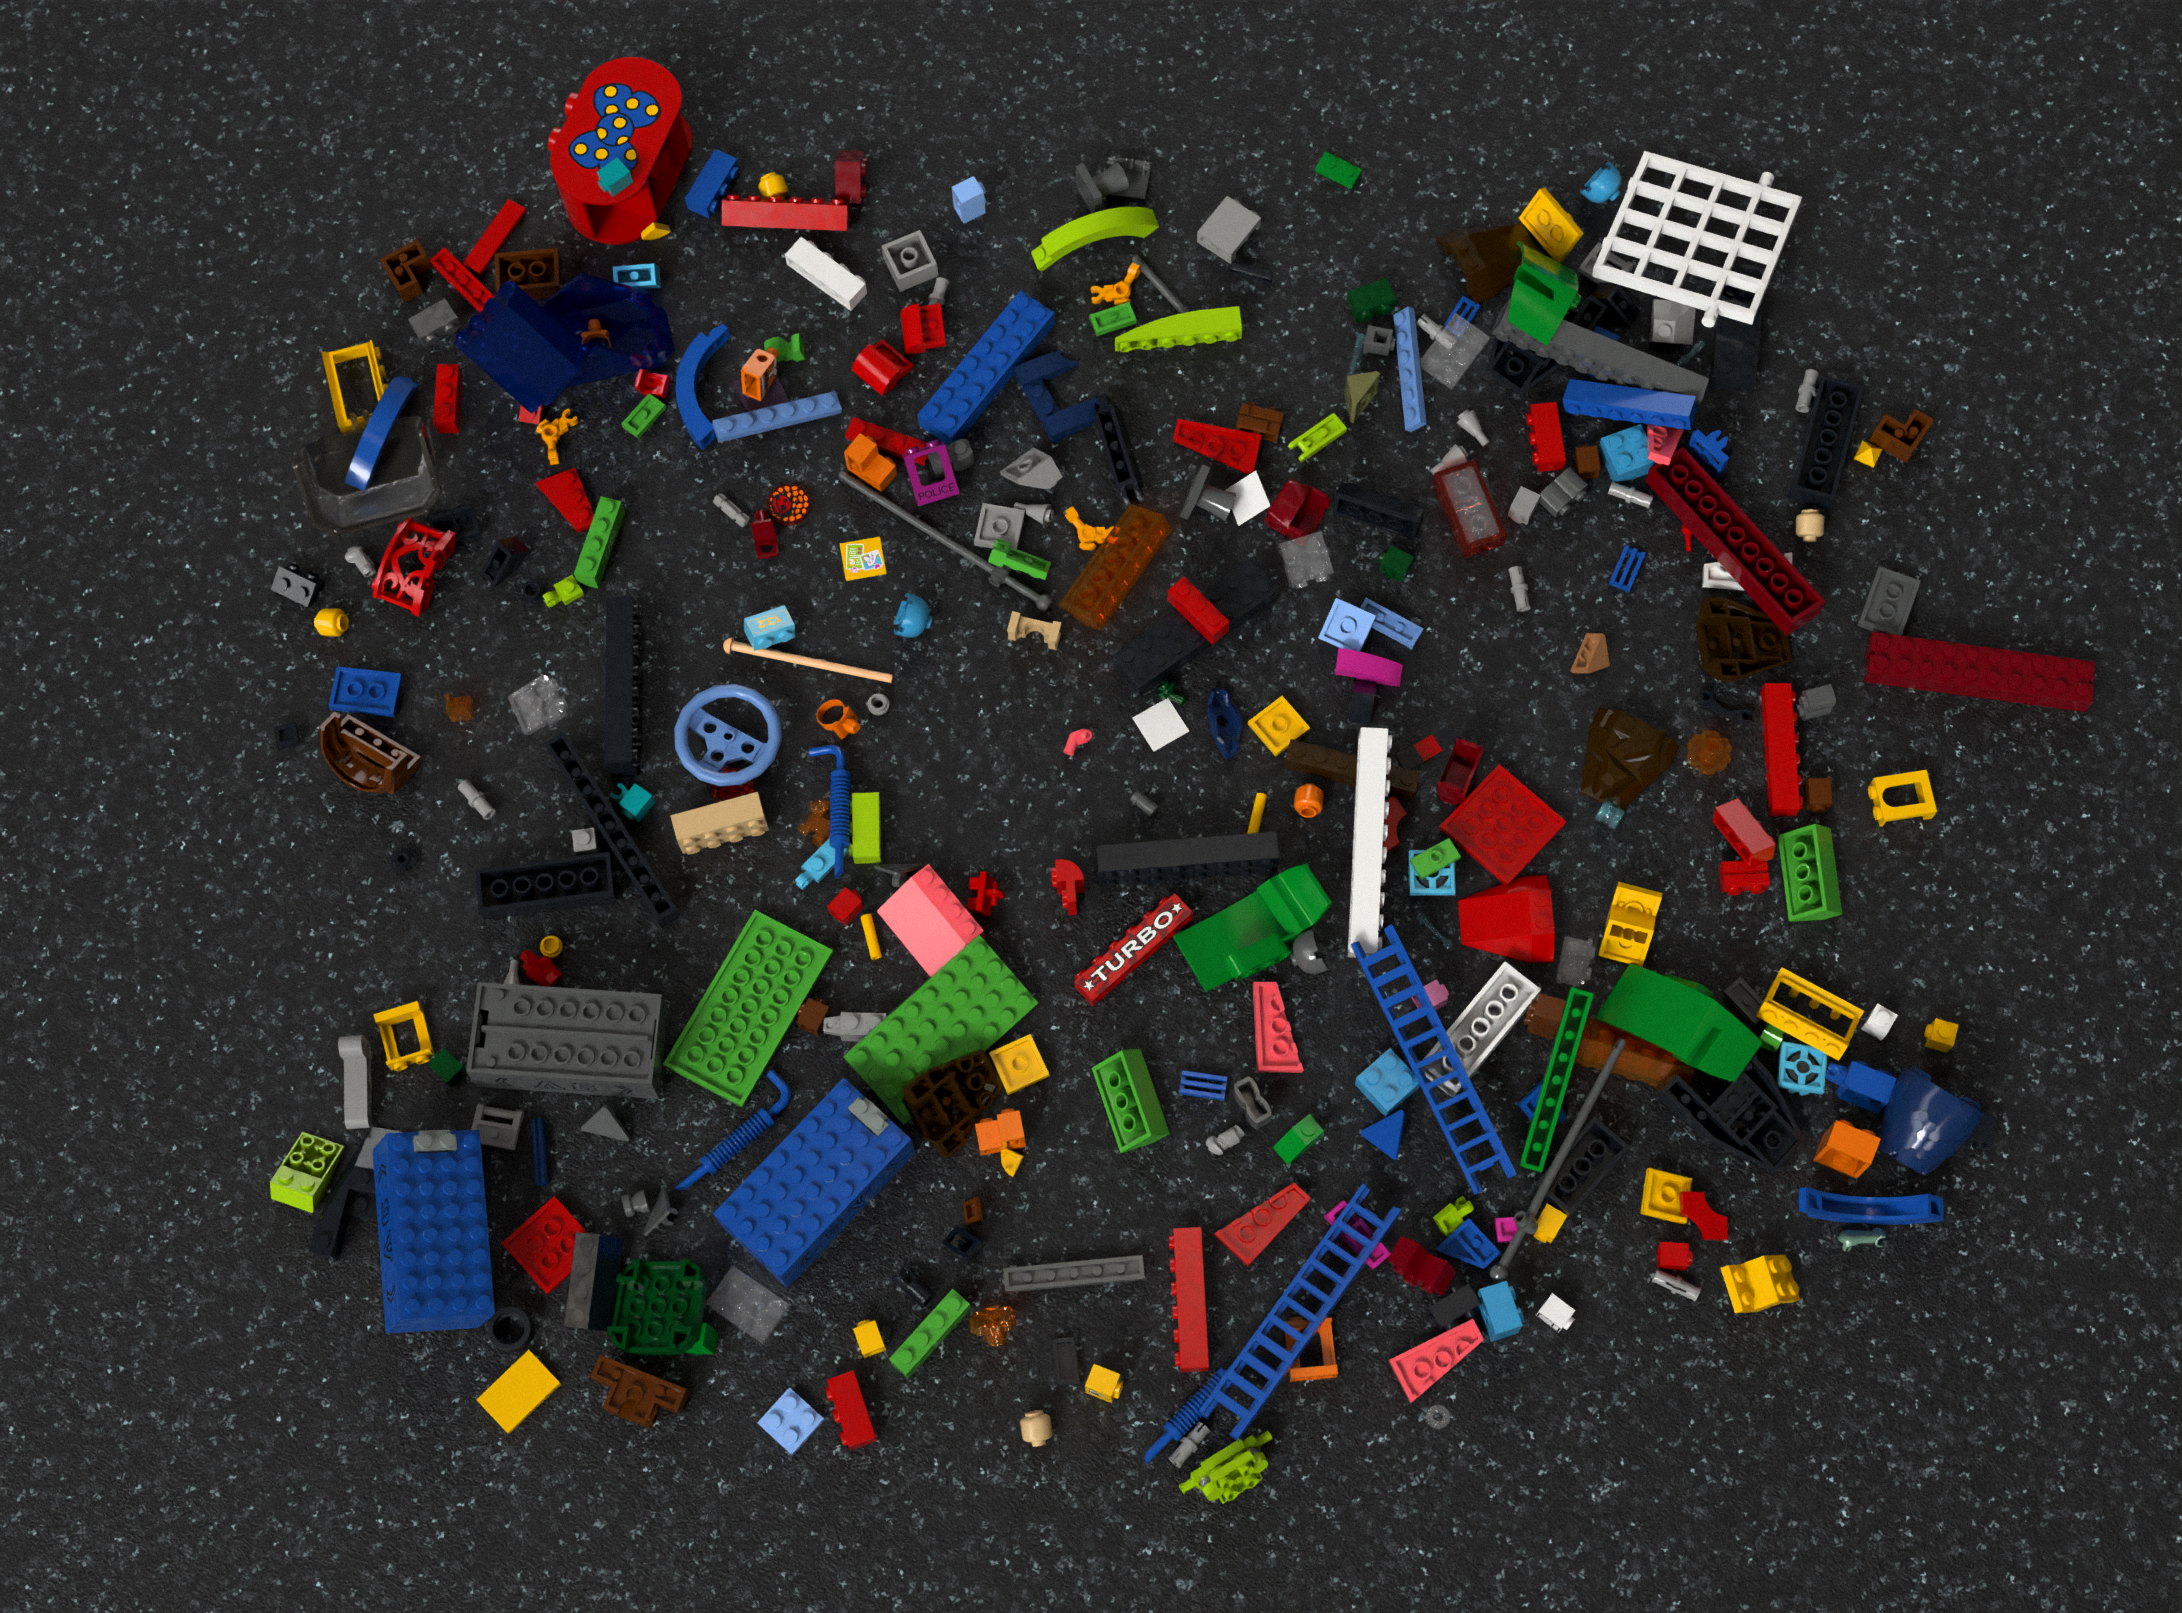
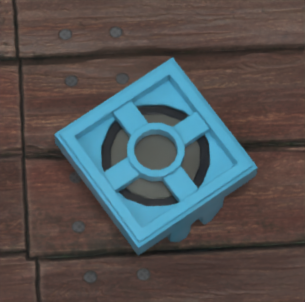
[1408,850,1456,896]
[1777,1041,1828,1096]

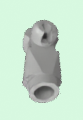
[345,546,376,577]
[1206,1125,1245,1155]

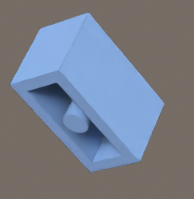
[952,176,987,224]

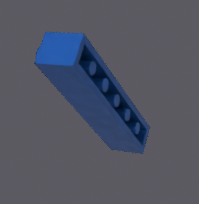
[1563,379,1697,430]

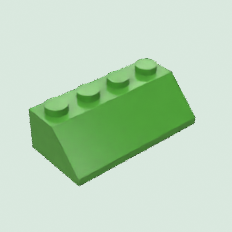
[1778,824,1842,922]
[1092,1049,1170,1153]

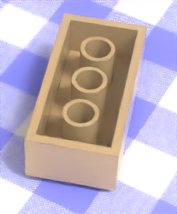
[670,792,769,854]

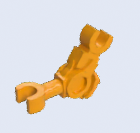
[1091,262,1141,306]
[536,409,578,465]
[1065,506,1119,551]

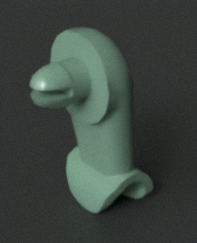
[1838,1228,1886,1252]

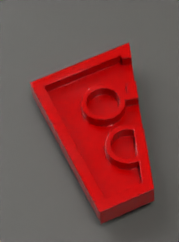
[535,467,594,533]

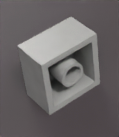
[881,230,938,292]

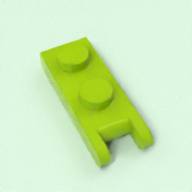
[1288,413,1347,462]

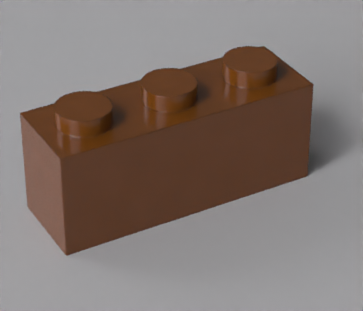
[1523,993,1566,1039]

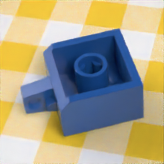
[1825,1061,1897,1114]

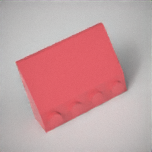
[877,864,985,977]

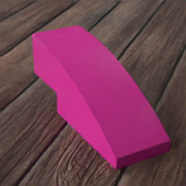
[1335,648,1403,687]
[1323,1201,1390,1269]

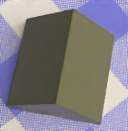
[1344,371,1380,424]

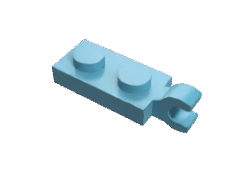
[795,837,849,890]

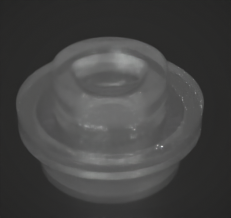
[1426,1405,1450,1429]

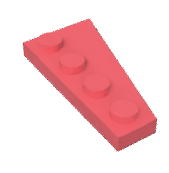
[1647,424,1684,466]
[1253,982,1304,1073]
[1389,1319,1484,1404]

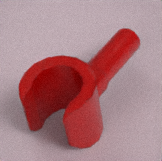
[1681,523,1693,552]

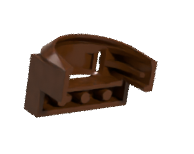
[319,712,421,795]

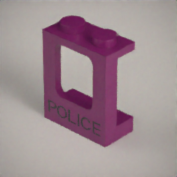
[901,440,960,506]

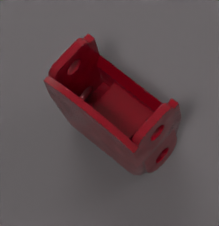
[1264,479,1331,546]
[1436,739,1484,805]

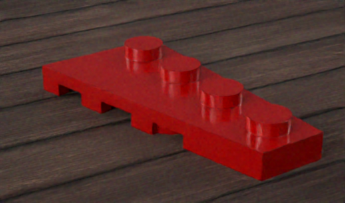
[1173,419,1262,475]
[1214,1183,1311,1266]

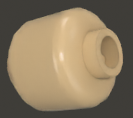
[1796,510,1824,542]
[1020,1410,1053,1447]

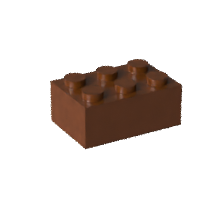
[495,248,564,303]

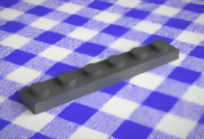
[1003,1255,1145,1293]

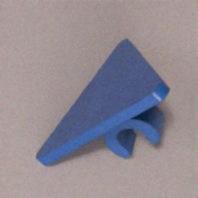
[1361,1110,1405,1160]

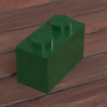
[1346,278,1396,322]

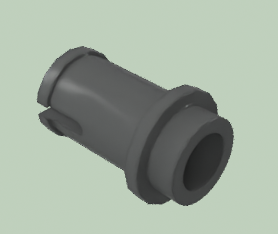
[1130,790,1159,817]

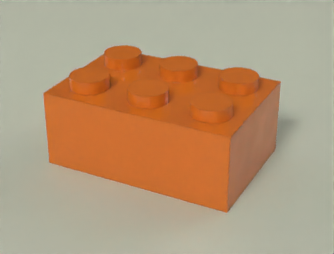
[1813,1120,1881,1179]

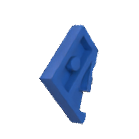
[1436,1218,1501,1269]

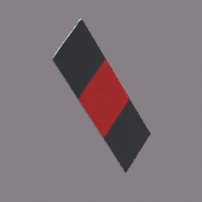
[1396,724,1459,769]

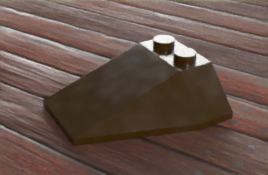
[1437,223,1538,304]
[1695,597,1792,681]

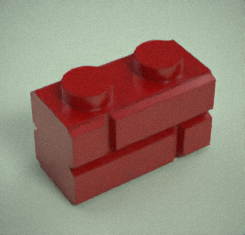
[1718,860,1770,896]

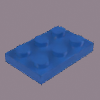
[328,666,403,717]

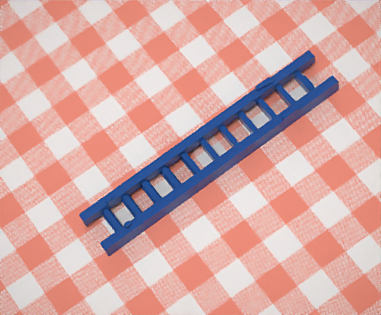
[1351,924,1517,1195]
[1199,1184,1401,1441]

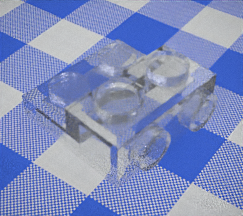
[1279,531,1334,589]
[508,675,568,736]

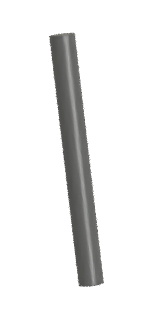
[1131,254,1189,314]

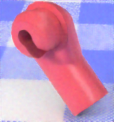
[1063,729,1092,756]

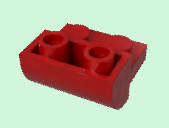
[900,303,946,355]
[851,339,913,396]
[1051,859,1085,915]

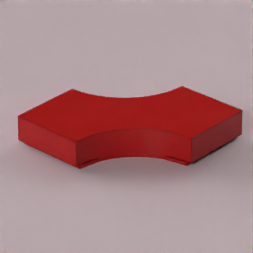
[1382,796,1407,852]
[1679,1191,1728,1241]

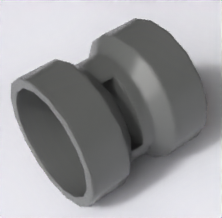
[621,1189,650,1218]

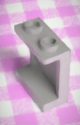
[1197,196,1261,264]

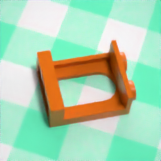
[1285,1317,1338,1382]

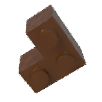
[380,240,432,303]
[1870,409,1934,463]

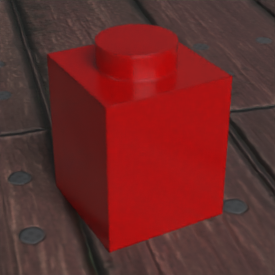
[827,887,864,927]
[1657,1242,1693,1271]

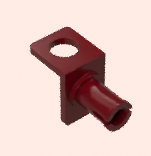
[751,510,779,559]

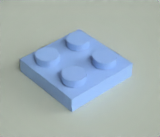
[1318,598,1377,652]
[757,1387,825,1456]

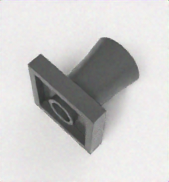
[1075,162,1129,213]
[1180,464,1237,521]

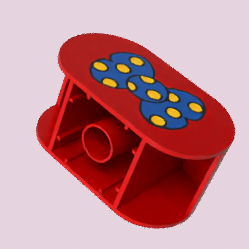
[548,57,693,245]

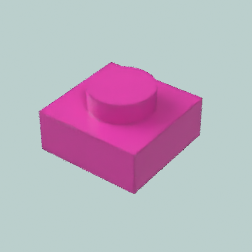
[1495,1217,1517,1243]

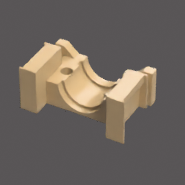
[1007,611,1061,650]

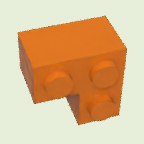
[844,433,897,493]
[975,1109,1026,1155]

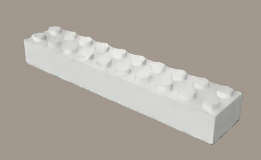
[1348,727,1392,958]

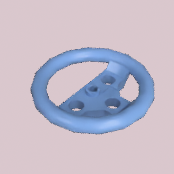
[674,684,782,786]

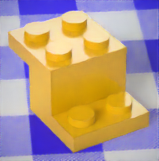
[1598,882,1662,967]
[1720,1255,1800,1313]

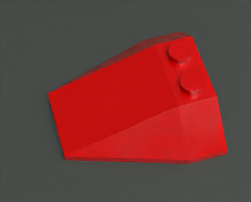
[1458,875,1555,964]

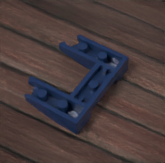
[1013,350,1099,444]

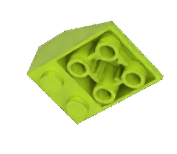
[270,1132,344,1213]

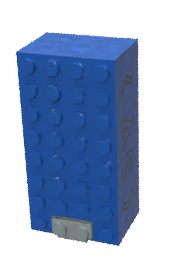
[713,1078,915,1288]
[372,1130,495,1333]

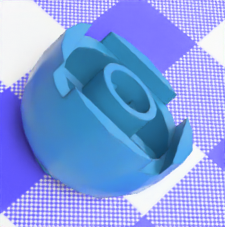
[1580,161,1622,204]
[894,593,932,638]

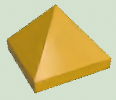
[1854,440,1882,468]

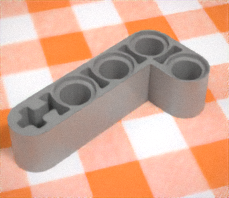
[338,1035,372,1129]

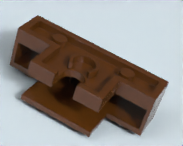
[590,1355,690,1429]

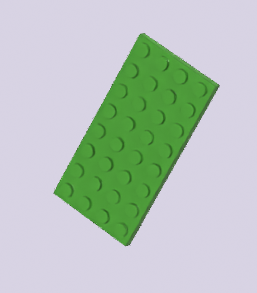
[663,910,834,1108]
[843,935,1038,1125]

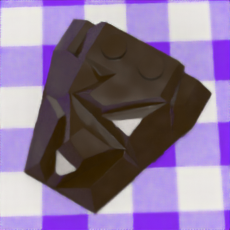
[1580,708,1679,813]
[902,1049,1003,1160]

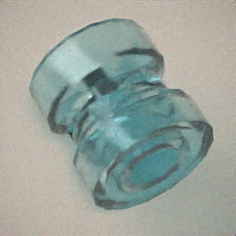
[1595,800,1625,830]

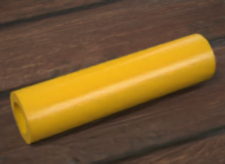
[1247,793,1267,834]
[861,914,882,960]

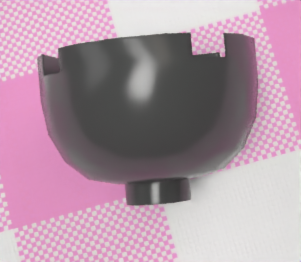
[1290,928,1331,974]

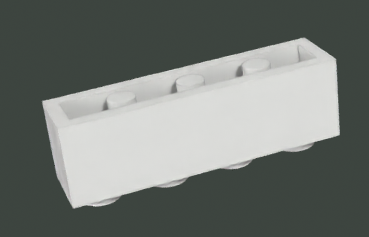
[785,237,867,311]

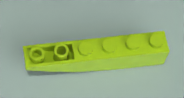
[1115,306,1242,352]

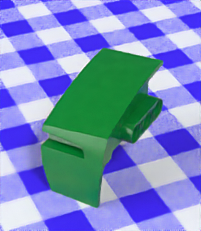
[1507,241,1581,346]
[1173,864,1332,992]
[1595,963,1763,1082]

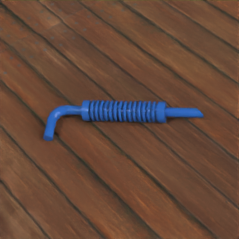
[809,745,851,879]
[675,1069,791,1190]
[1145,1354,1276,1464]

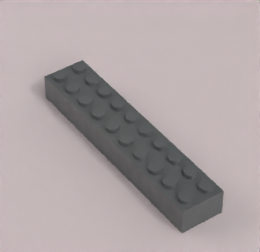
[1491,299,1709,405]

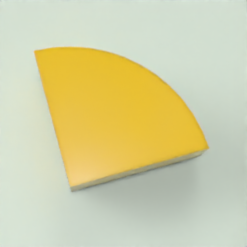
[640,222,671,240]
[1001,1148,1024,1177]

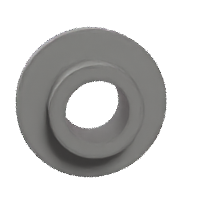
[867,693,890,715]

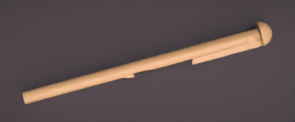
[723,638,893,683]

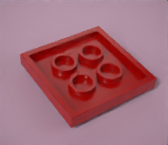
[501,1196,587,1295]

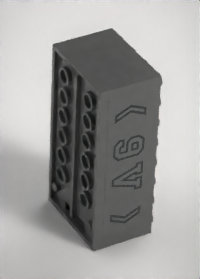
[466,982,669,1099]

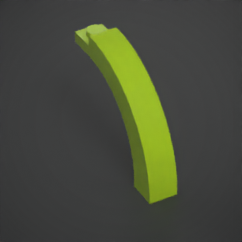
[1031,207,1159,271]

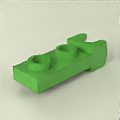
[988,539,1051,580]

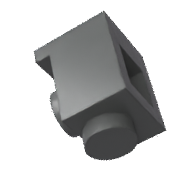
[1363,325,1396,356]

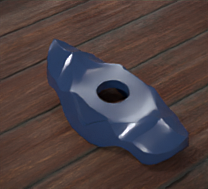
[1207,688,1243,760]

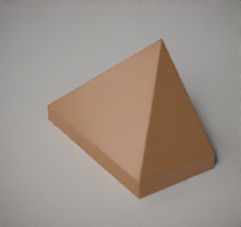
[1571,633,1610,673]

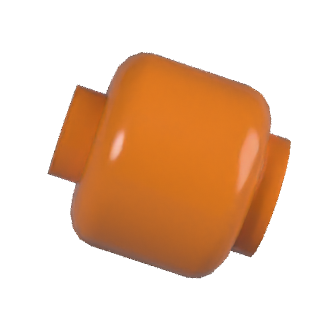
[1294,783,1324,818]

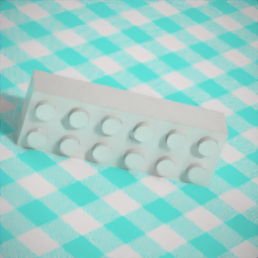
[1422,962,1541,1097]

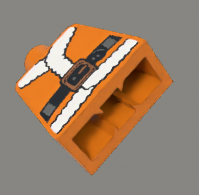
[741,347,779,401]

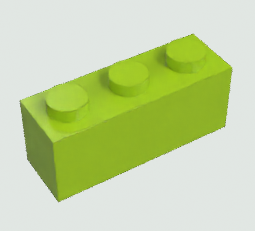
[848,792,881,864]

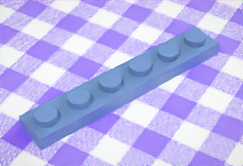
[1393,307,1426,432]
[712,391,842,443]

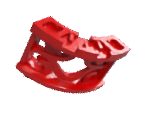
[372,516,456,616]

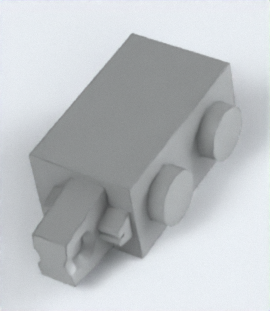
[823,1012,887,1042]

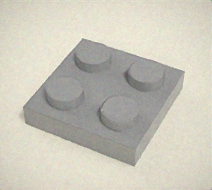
[974,503,1025,549]

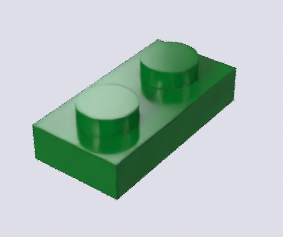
[1315,151,1362,189]

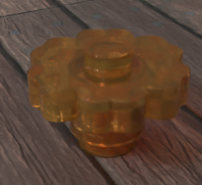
[1686,730,1732,776]
[969,1305,1017,1346]

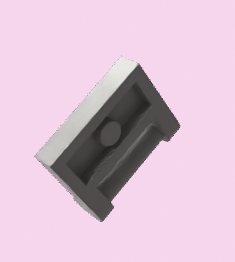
[1578,242,1634,285]
[471,1103,524,1150]

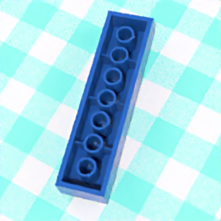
[917,290,1055,446]

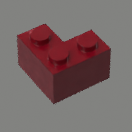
[835,150,868,203]
[1387,1236,1457,1295]

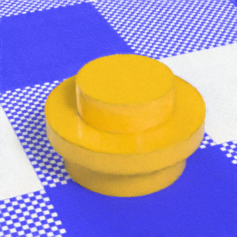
[540,935,563,958]

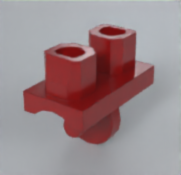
[967,872,1005,917]

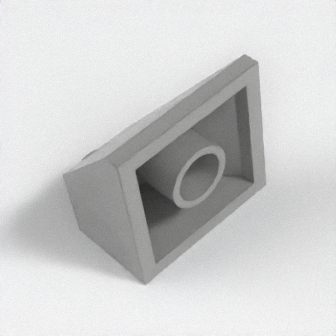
[1649,299,1696,345]
[1000,448,1062,489]

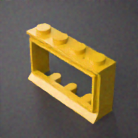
[321,340,388,436]
[1756,967,1864,1061]

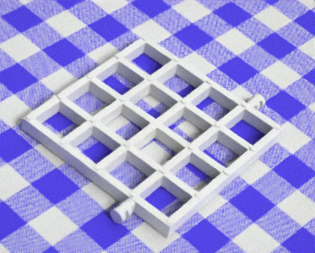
[1592,151,1802,327]

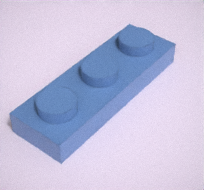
[1360,598,1424,649]

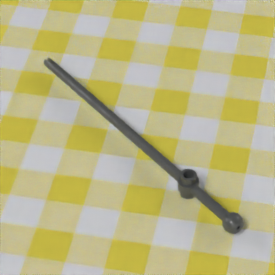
[839,471,1053,611]
[1489,1038,1626,1283]

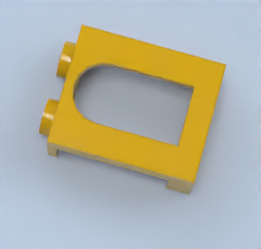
[1868,770,1937,827]
[373,1001,435,1071]

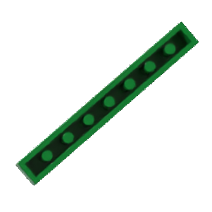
[1518,987,1594,1173]

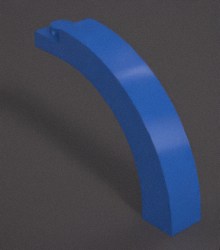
[676,323,731,450]
[344,376,419,491]
[1799,1187,1944,1225]

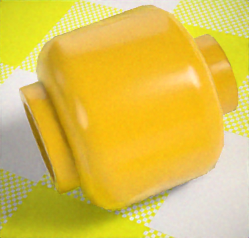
[758,172,789,200]
[314,608,349,637]

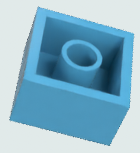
[1598,424,1657,484]
[1355,1048,1420,1117]
[1476,1281,1524,1342]

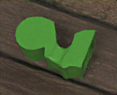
[764,333,805,362]
[1759,1022,1785,1054]

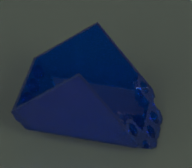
[534,273,675,388]
[453,279,589,413]

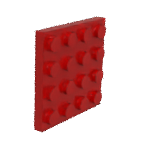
[1439,764,1566,885]

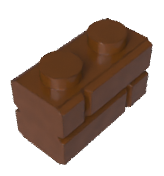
[1236,402,1284,442]

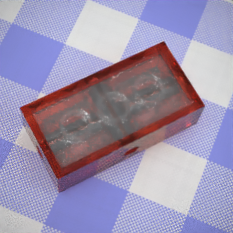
[1433,460,1507,558]

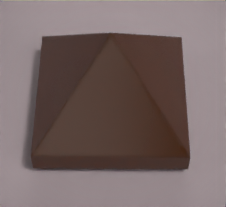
[963,1196,985,1225]

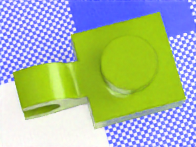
[543,575,584,608]
[1433,1196,1474,1237]

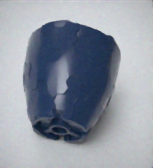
[1879,1066,1985,1175]

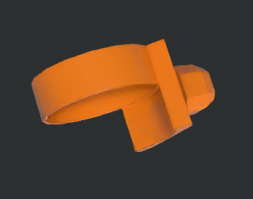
[581,319,612,363]
[817,699,860,740]

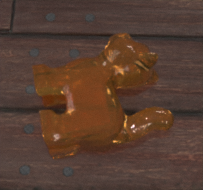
[798,800,830,847]

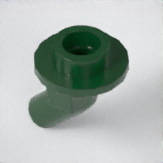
[1156,680,1186,706]

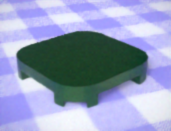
[608,1258,708,1355]

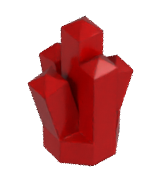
[520,950,563,987]

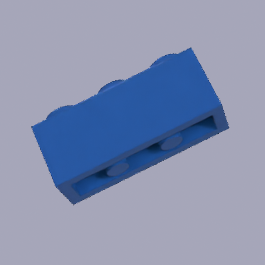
[685,149,740,218]

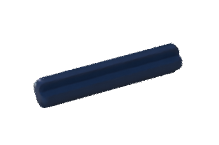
[532,1118,549,1186]

